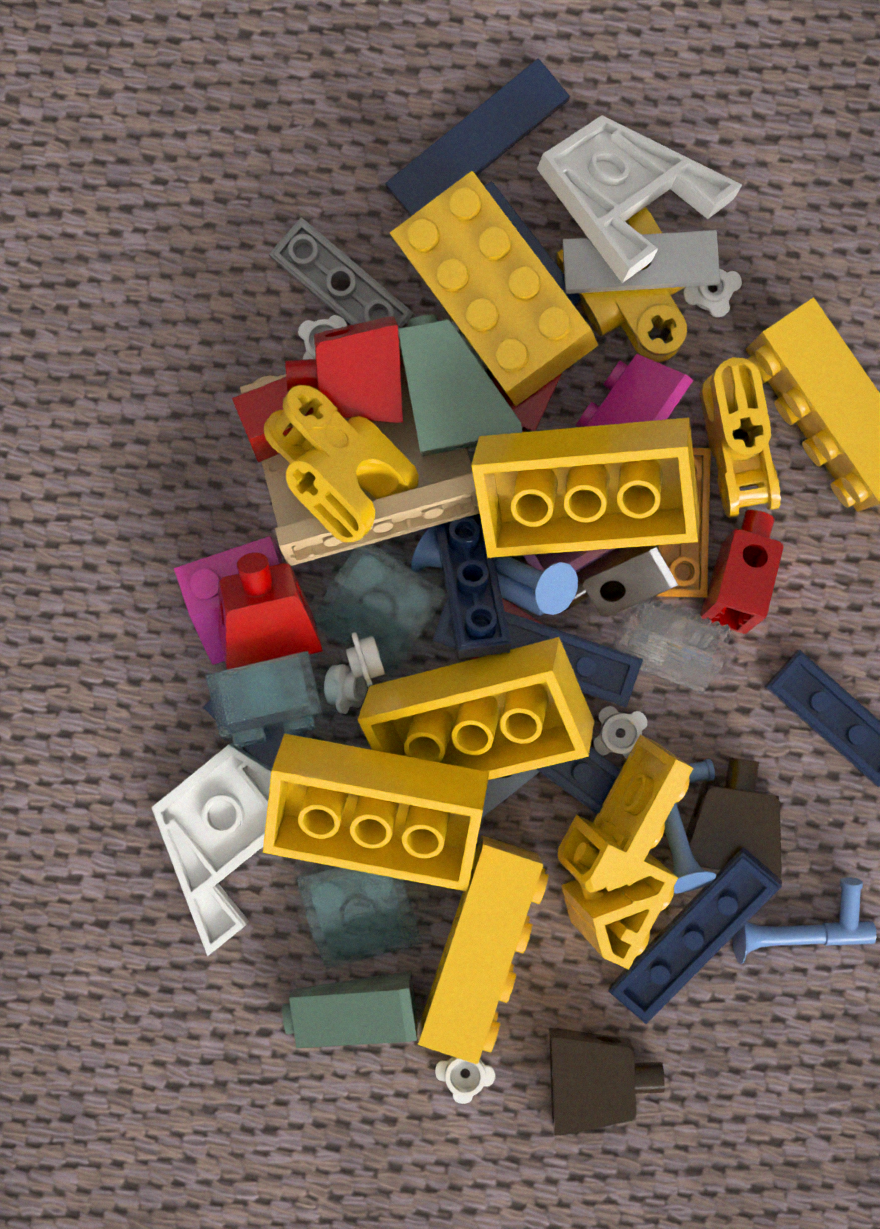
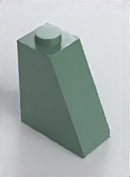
[398,315,523,456]
[282,971,418,1048]

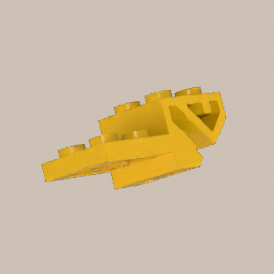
[558,734,694,970]

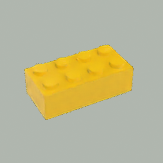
[390,171,598,406]
[746,297,880,512]
[471,417,699,558]
[357,637,594,780]
[263,733,489,892]
[418,835,549,1065]

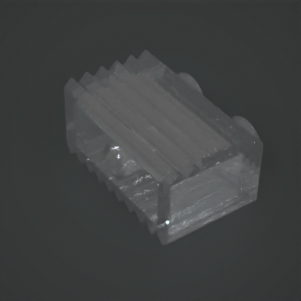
[612,597,731,694]

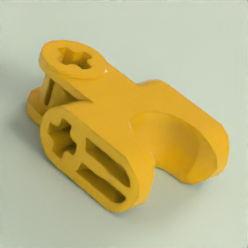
[556,207,687,363]
[699,357,781,518]
[264,385,419,542]

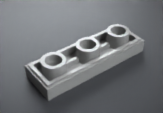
[269,217,414,334]
[562,230,720,294]

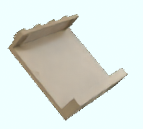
[240,341,480,566]

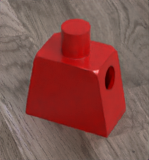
[285,316,403,423]
[698,510,784,634]
[218,552,323,674]

